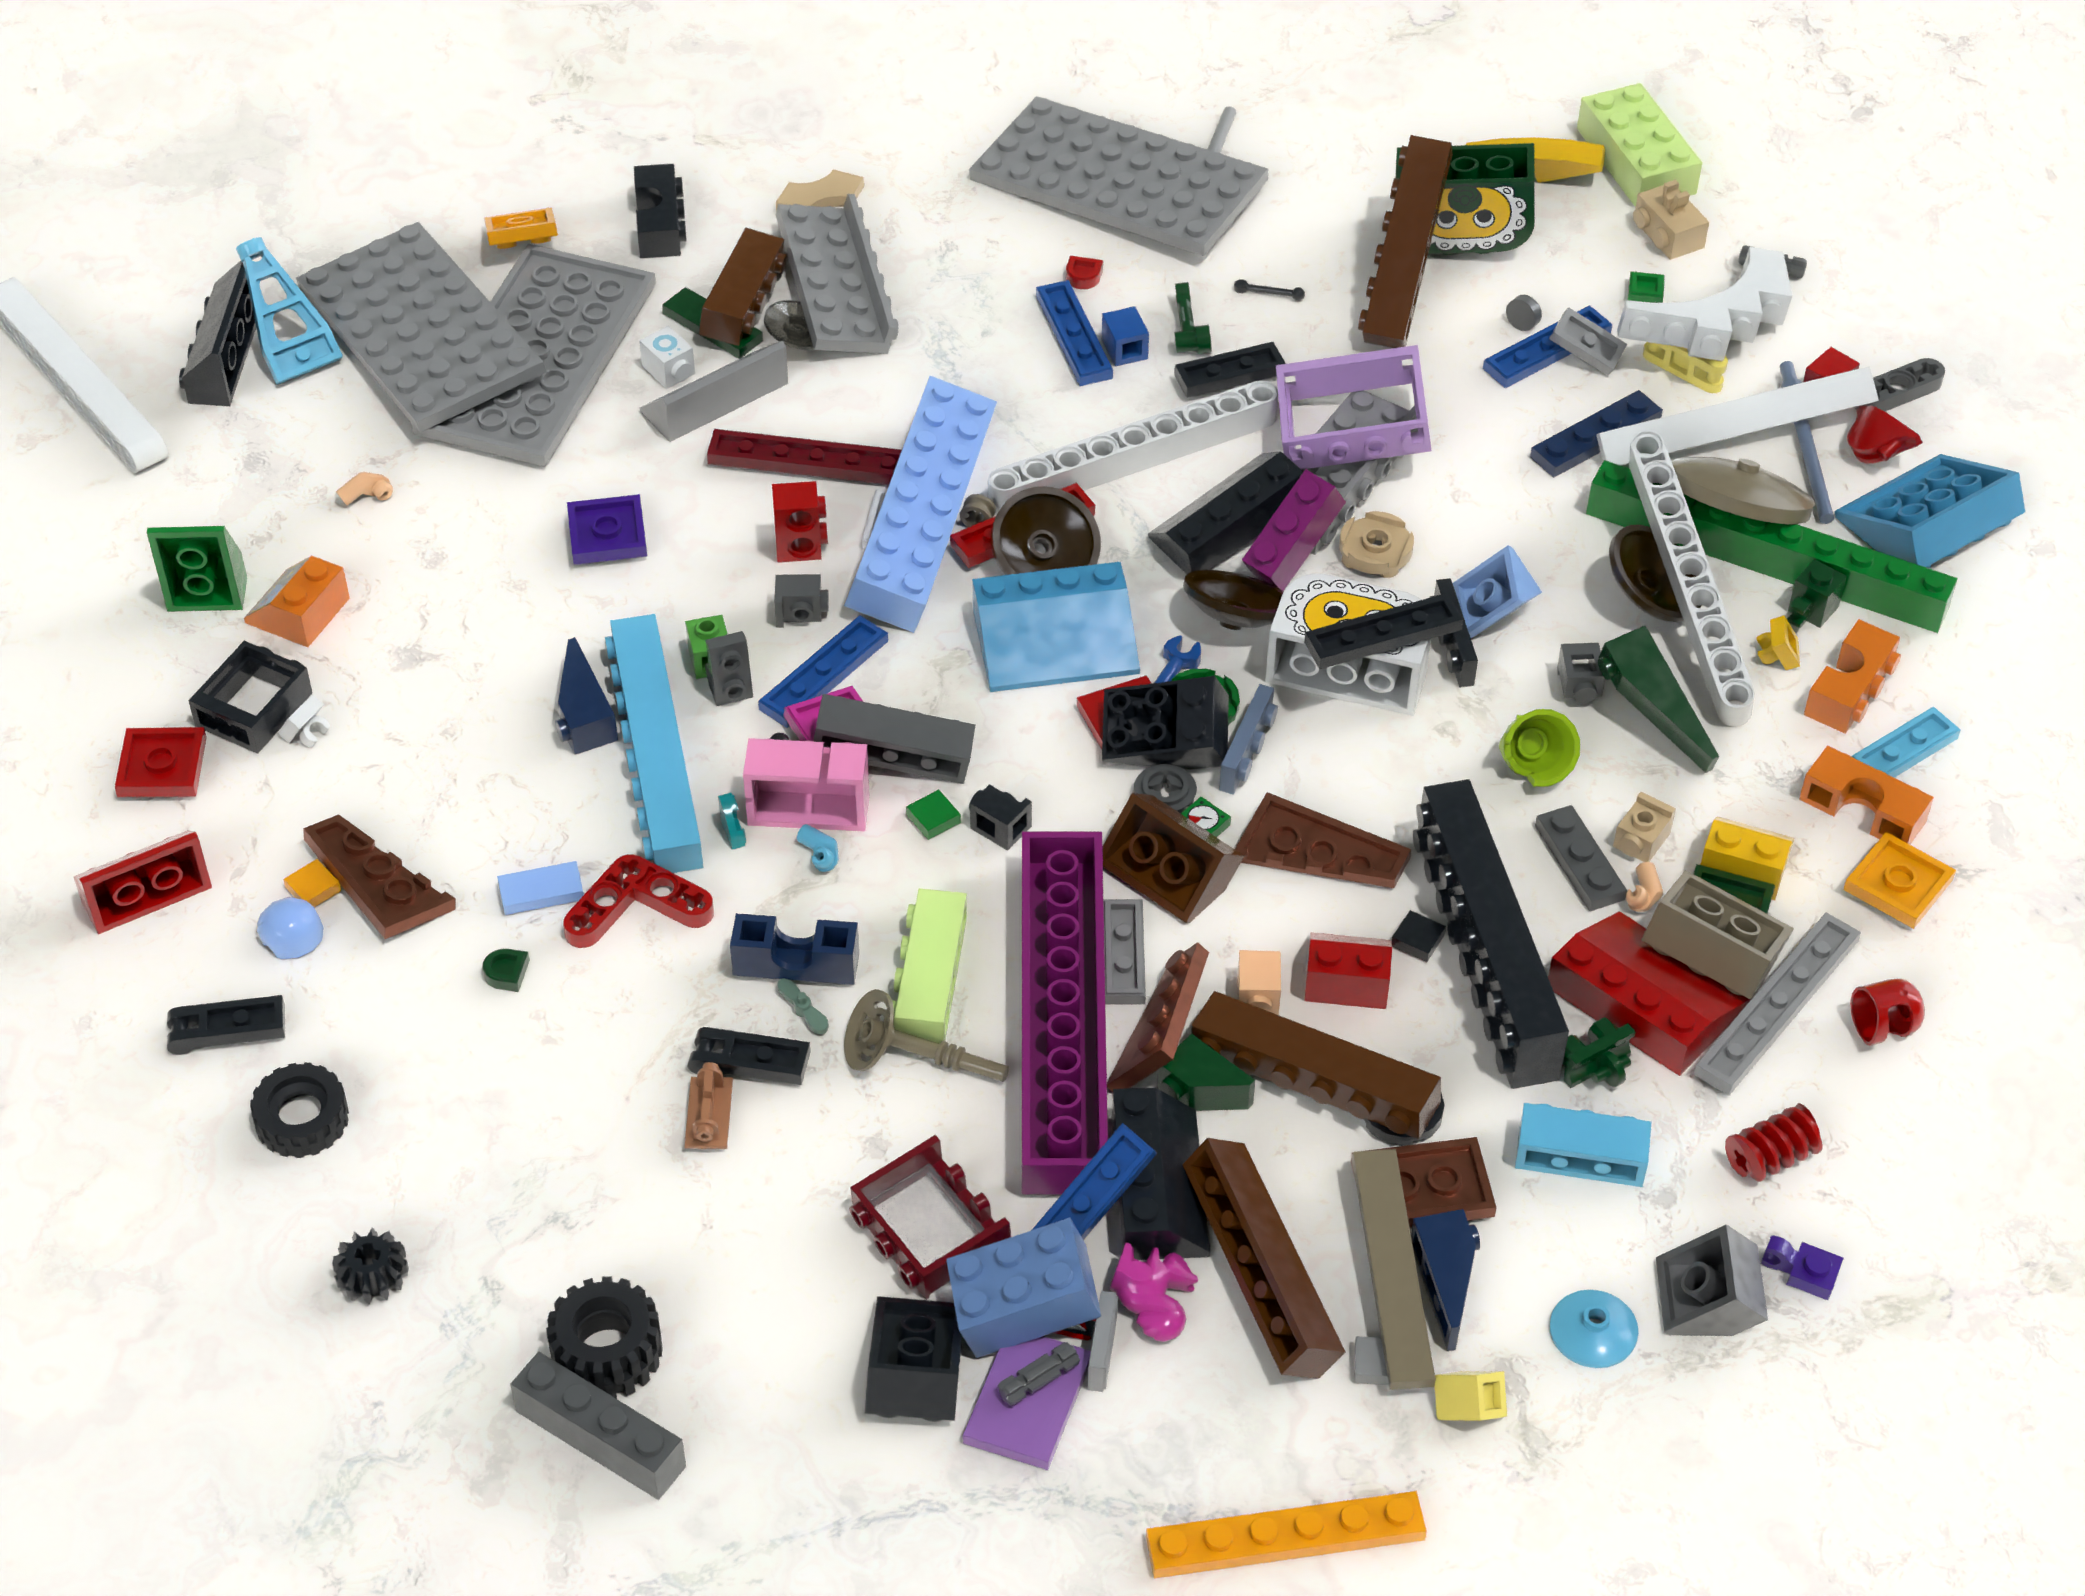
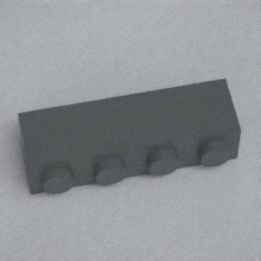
[813,694,976,784]
[510,1351,686,1500]

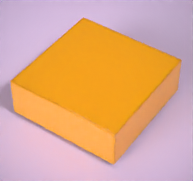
[283,859,341,907]

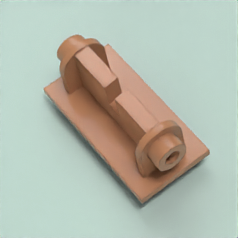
[685,1062,733,1149]

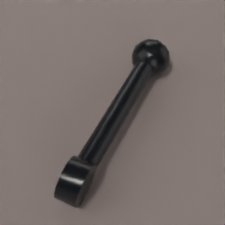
[1234,279,1305,301]

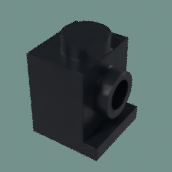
[969,784,1032,851]

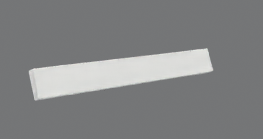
[1596,366,1879,466]

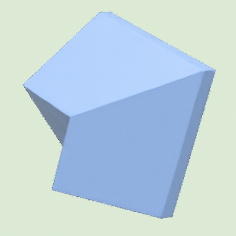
[1453,545,1542,638]

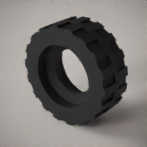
[250,1062,349,1158]

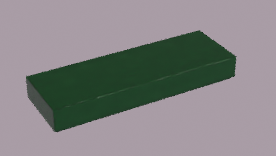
[662,287,763,359]

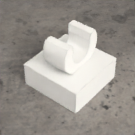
[278,694,331,748]

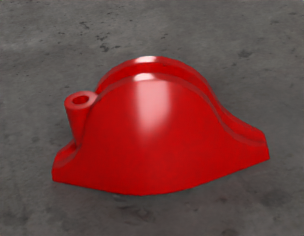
[1847,405,1923,463]

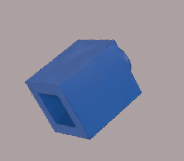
[1101,306,1149,367]

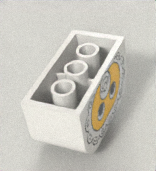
[1266,574,1431,716]

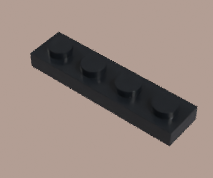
[1304,593,1463,669]

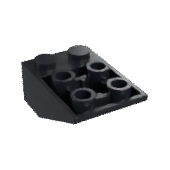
[1102,676,1229,770]

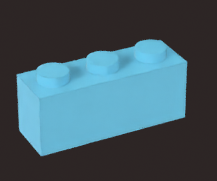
[1515,1103,1652,1187]

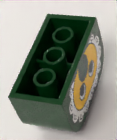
[1395,143,1535,255]

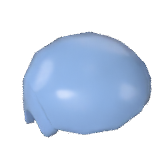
[257,897,324,959]

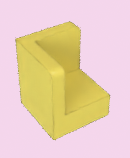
[1435,1371,1507,1421]

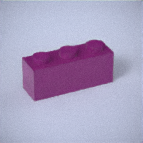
[1242,469,1346,591]

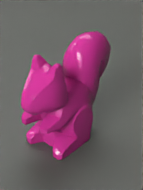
[1109,1243,1198,1342]

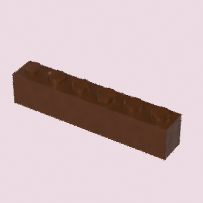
[1358,135,1453,348]
[1191,991,1441,1139]
[1182,1138,1346,1379]

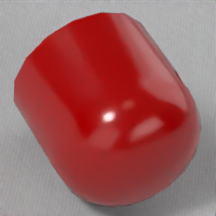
[1850,979,1925,1046]

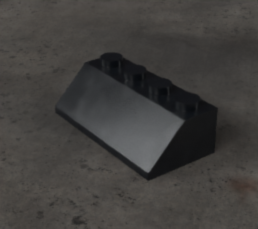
[179,261,256,406]
[1148,451,1303,574]
[1112,1087,1210,1260]

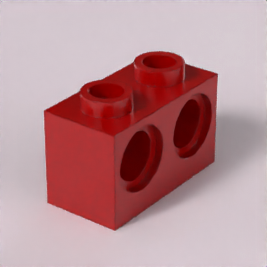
[772,481,828,563]

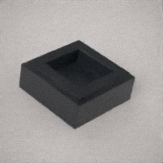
[1392,910,1446,962]

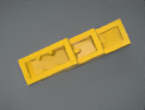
[1466,137,1605,183]

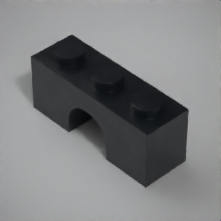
[634,163,687,259]

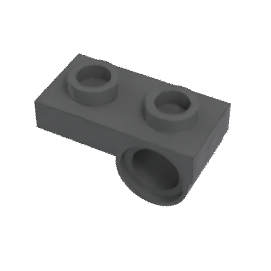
[705,631,753,706]

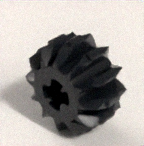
[332,1227,409,1305]

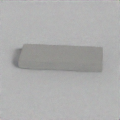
[1103,899,1146,1004]

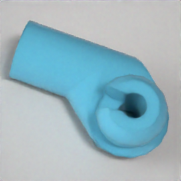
[797,824,839,872]

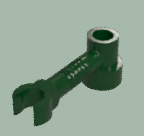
[1174,282,1212,354]

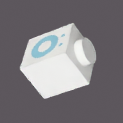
[639,326,695,389]

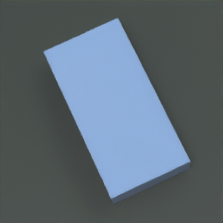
[497,861,584,915]

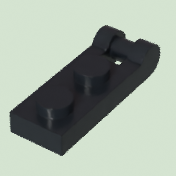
[167,995,285,1055]
[687,1027,811,1085]

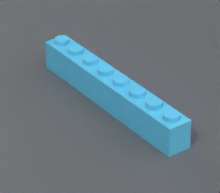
[605,614,704,873]

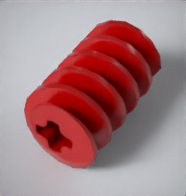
[1725,1103,1823,1182]

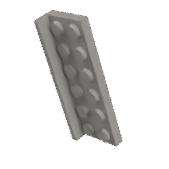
[775,194,898,354]
[1302,390,1418,555]

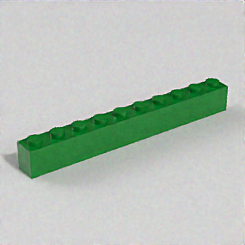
[1586,460,1958,633]

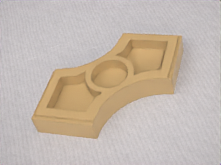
[776,169,864,211]

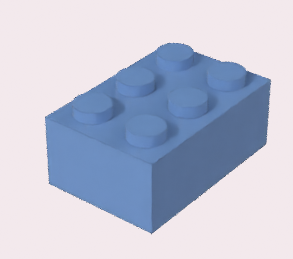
[946,1218,1102,1358]

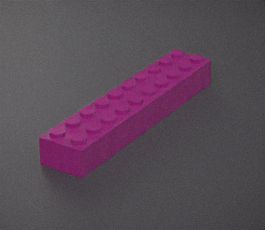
[1022,831,1108,1194]

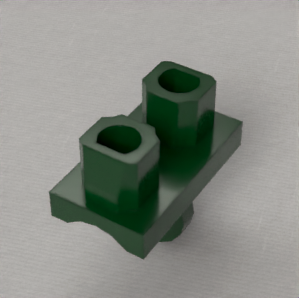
[1563,1017,1636,1088]

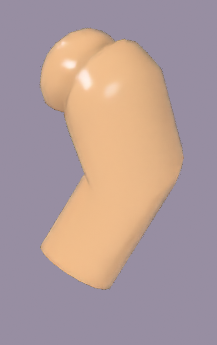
[336,472,393,506]
[1626,862,1663,912]

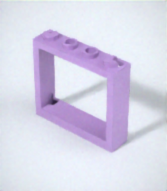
[1276,345,1432,470]

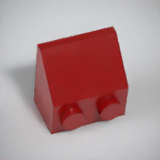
[1304,932,1392,1009]

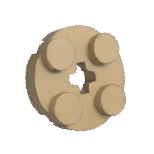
[1339,511,1414,578]

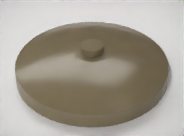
[1672,457,1815,524]

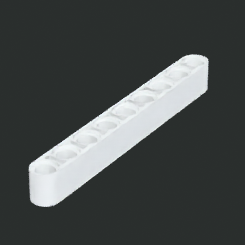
[0,277,169,473]
[988,380,1278,515]
[1629,430,1755,727]

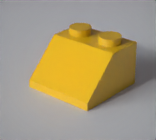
[1700,816,1794,900]

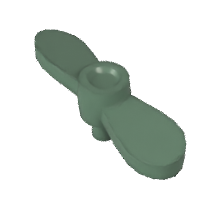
[777,978,829,1035]

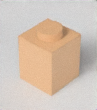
[1237,950,1281,1015]

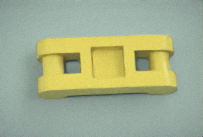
[1643,342,1728,393]

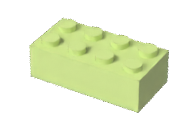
[1577,83,1702,207]

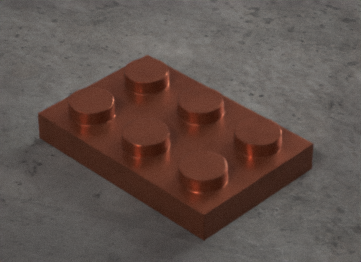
[1351,1137,1497,1228]

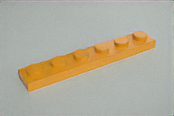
[1146,1491,1427,1579]

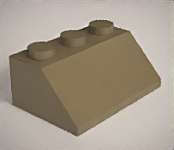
[1641,870,1794,1000]

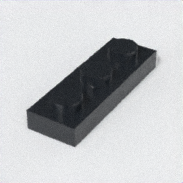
[1174,342,1286,398]
[1429,578,1478,688]

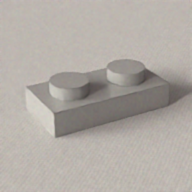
[1549,307,1627,376]

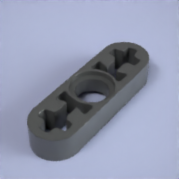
[1854,358,1945,411]

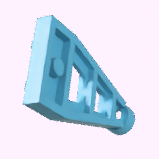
[236,237,343,385]

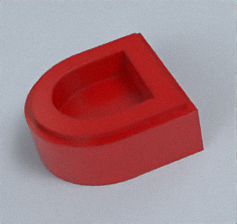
[1066,255,1103,290]

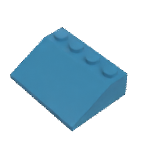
[1834,454,2025,568]
[972,562,1140,692]

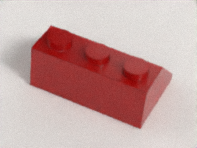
[73,830,212,935]

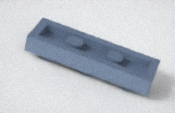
[1219,684,1278,795]

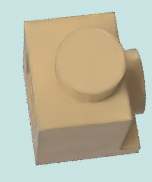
[1613,792,1676,862]

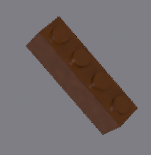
[699,227,787,346]

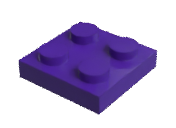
[567,494,648,565]

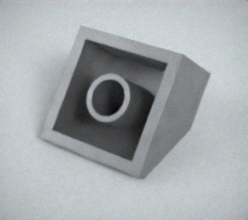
[1656,1224,1768,1336]

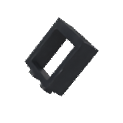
[188,640,313,754]

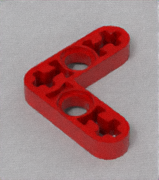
[563,854,714,948]

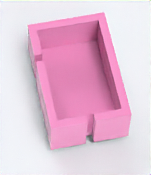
[743,738,870,831]

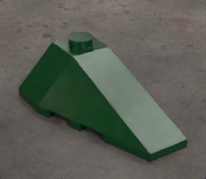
[1598,625,1720,773]

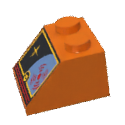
[244,556,350,647]

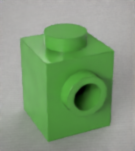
[685,614,728,679]

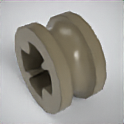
[960,494,996,527]

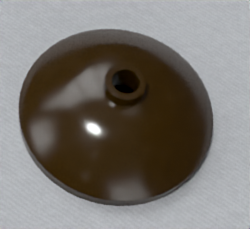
[991,486,1101,575]
[1609,524,1702,622]
[1183,570,1284,630]

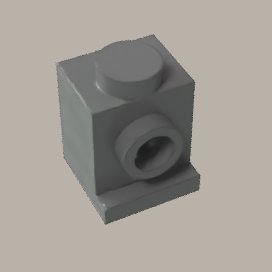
[774,574,829,628]
[1557,643,1605,703]

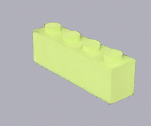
[892,888,967,1044]

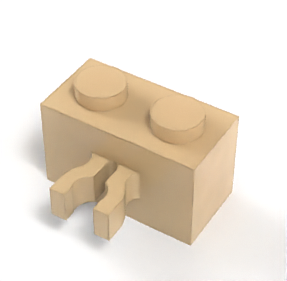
[1633,179,1709,260]

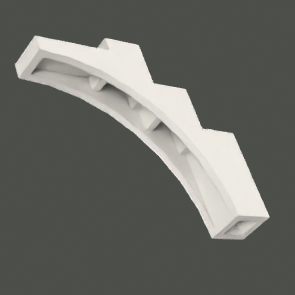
[1617,247,1793,361]

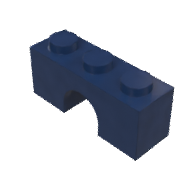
[730,913,860,985]

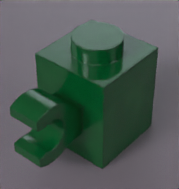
[1787,559,1847,628]

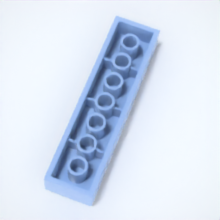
[844,376,997,633]

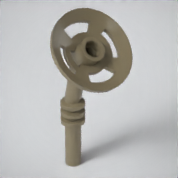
[844,989,1009,1082]

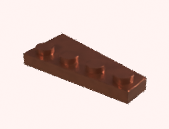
[1235,792,1411,888]
[303,814,456,939]
[1107,942,1209,1092]

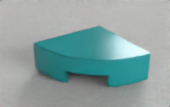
[718,792,747,850]

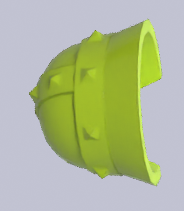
[1499,709,1580,787]

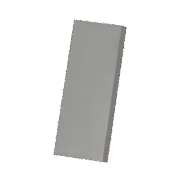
[640,340,788,442]

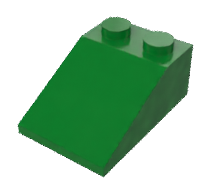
[147,526,247,612]

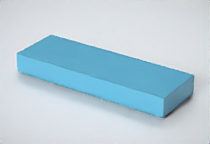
[1851,706,1961,778]

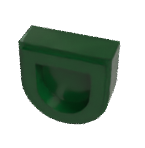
[482,948,530,992]

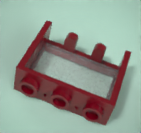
[849,1135,1011,1300]

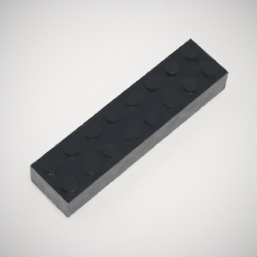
[1413,779,1569,1089]

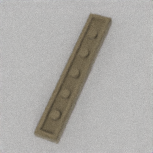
[1352,1149,1436,1390]

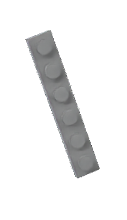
[1694,912,1861,1096]

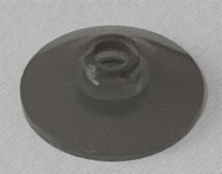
[764,300,814,350]

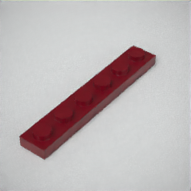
[707,429,901,485]

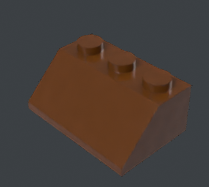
[1102,793,1244,923]

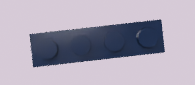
[1530,390,1663,478]

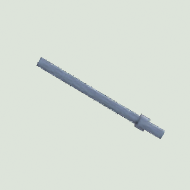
[1779,361,1834,524]

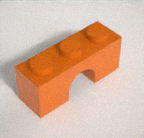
[1804,619,1901,734]
[1799,745,1934,845]

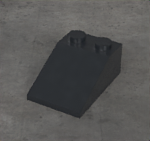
[865,1296,962,1422]

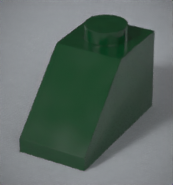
[1157,1034,1255,1111]

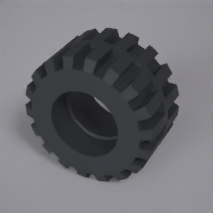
[546,1276,663,1399]

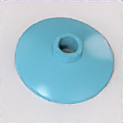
[1550,1290,1638,1368]

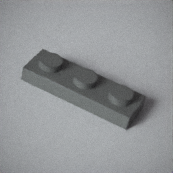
[1535,805,1627,912]

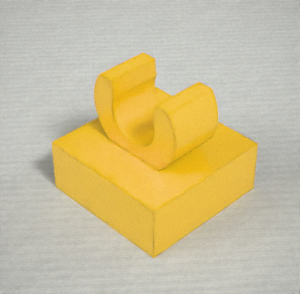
[1757,615,1800,670]

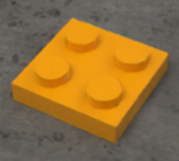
[484,207,558,249]
[1843,832,1956,929]

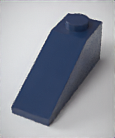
[555,637,618,755]
[1411,1209,1480,1352]

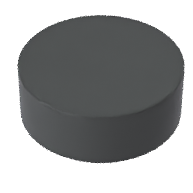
[1506,294,1542,331]

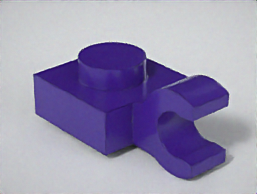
[1761,1235,1844,1301]

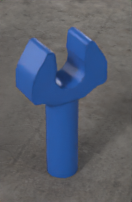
[1154,635,1201,683]

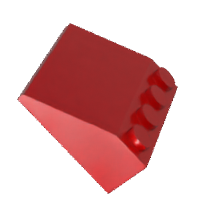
[1548,911,1753,1076]

